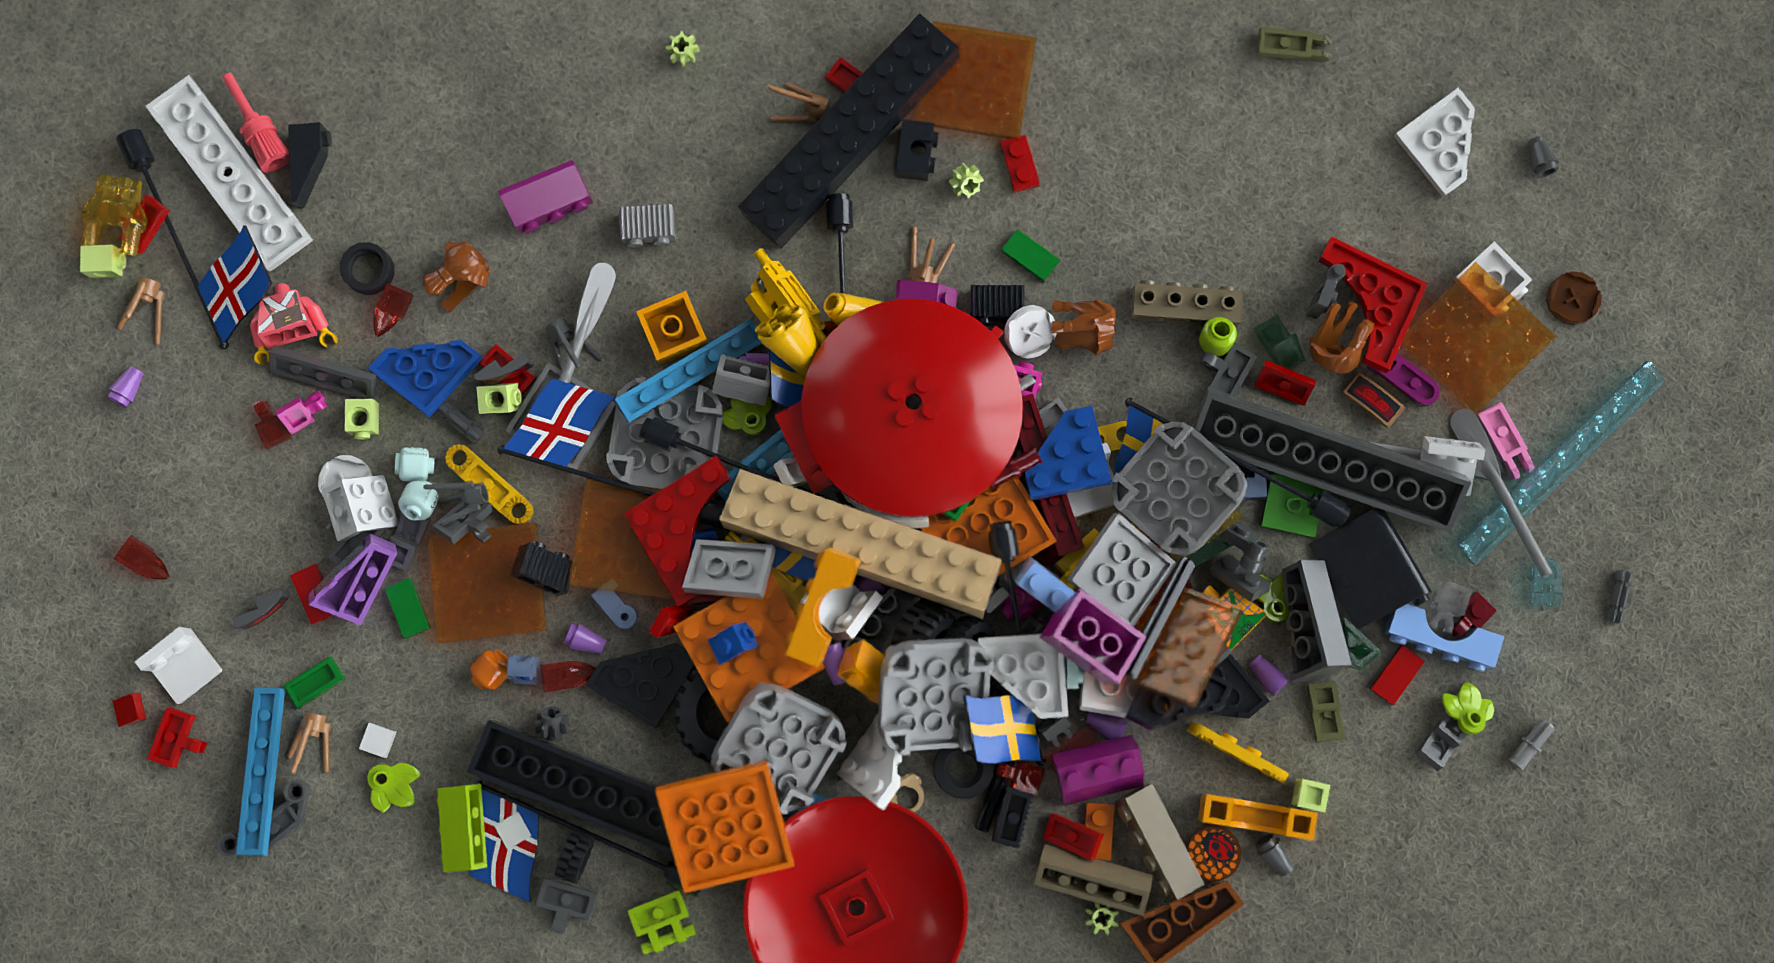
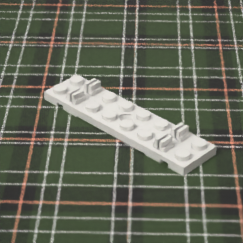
[146,75,313,272]

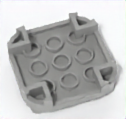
[606,377,724,490]
[1111,422,1248,556]
[878,638,995,756]
[711,683,846,814]

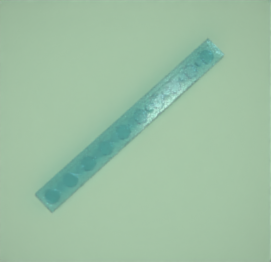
[1457,361,1664,566]

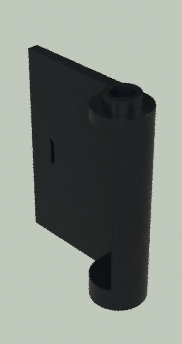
[1309,508,1432,631]

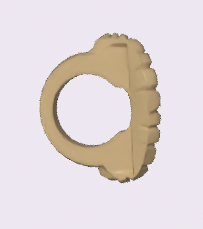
[890,773,924,812]

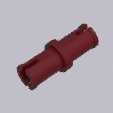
[992,447,1042,489]

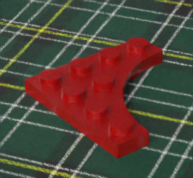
[1318,236,1428,374]
[624,456,732,607]

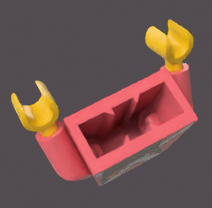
[250,284,338,365]

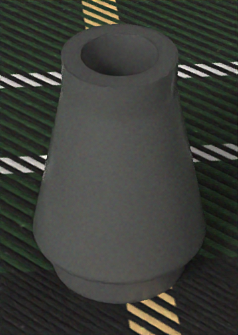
[1528,136,1559,178]
[1255,833,1294,877]

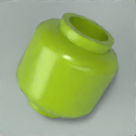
[1199,317,1237,356]

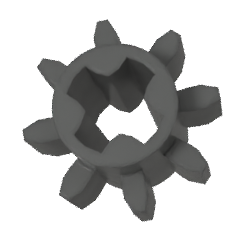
[535,707,570,741]

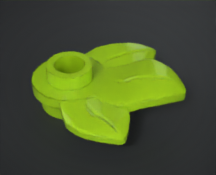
[723,394,772,435]
[1258,574,1289,623]
[1442,682,1494,735]
[367,762,420,813]

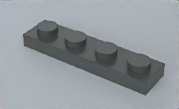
[269,346,376,399]

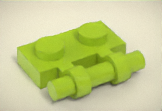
[627,890,697,955]

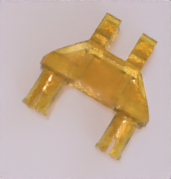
[79,174,147,256]

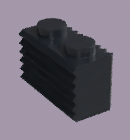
[970,285,1024,326]
[510,541,577,596]
[991,786,1033,848]

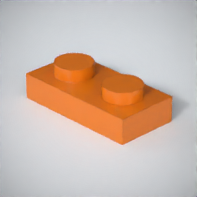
[1085,802,1115,861]

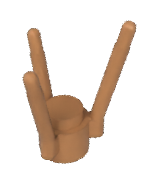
[768,83,829,124]
[908,226,955,283]
[117,277,165,345]
[286,712,331,774]

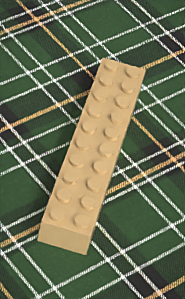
[720,469,1001,618]

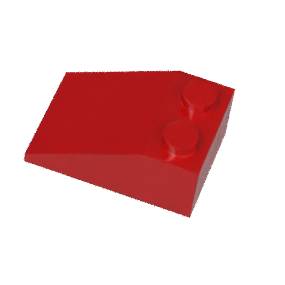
[775,401,833,494]

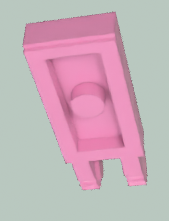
[1476,402,1535,480]

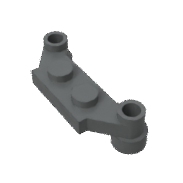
[1214,516,1268,573]
[217,780,311,857]

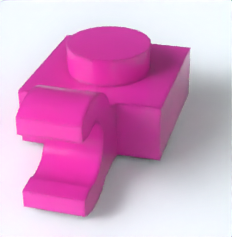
[276,390,327,434]

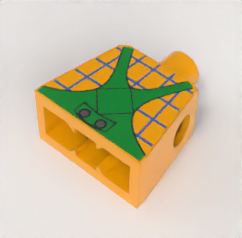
[1198,585,1267,650]

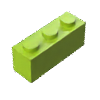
[437,784,487,872]

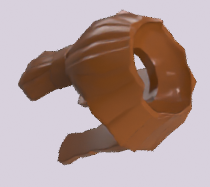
[422,241,491,313]
[1051,298,1116,356]
[1309,302,1374,374]

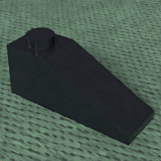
[288,122,332,208]

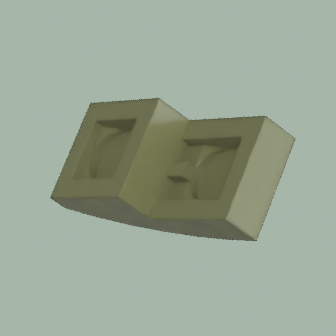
[1308,681,1345,743]

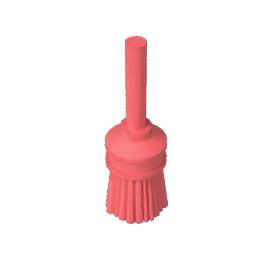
[222,73,290,173]

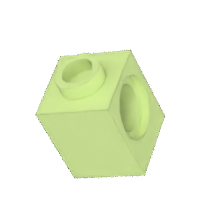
[80,245,126,278]
[476,383,522,414]
[345,399,379,440]
[1291,778,1330,812]

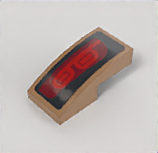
[1343,372,1405,429]

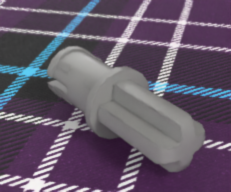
[1508,719,1554,771]

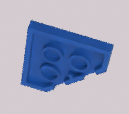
[368,340,482,418]
[1024,406,1112,501]

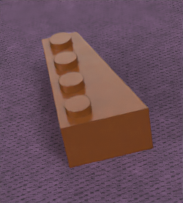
[1118,881,1245,963]

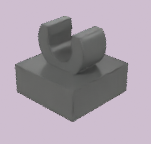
[1038,717,1072,747]

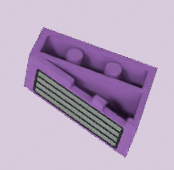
[308,534,397,625]

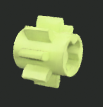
[666,31,700,67]
[948,163,984,198]
[1085,902,1119,935]

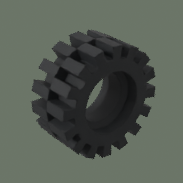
[554,829,595,885]

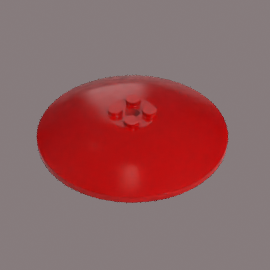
[801,298,1023,517]
[744,796,968,963]

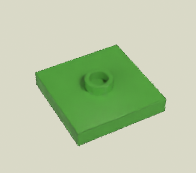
[1260,474,1324,538]

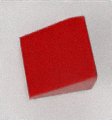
[112,693,147,727]

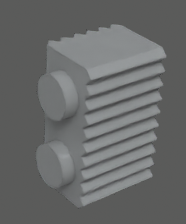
[619,204,676,248]
[712,355,770,406]

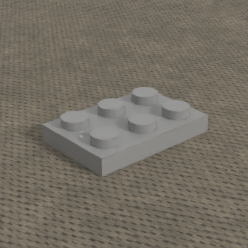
[682,539,776,599]

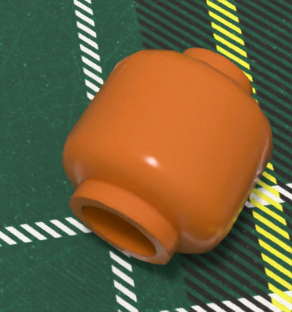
[470,649,509,690]

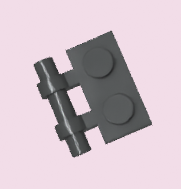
[1306,264,1345,319]

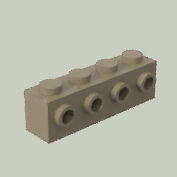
[1130,280,1243,328]
[1116,784,1204,901]
[1034,844,1153,916]

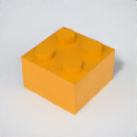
[636,291,709,366]

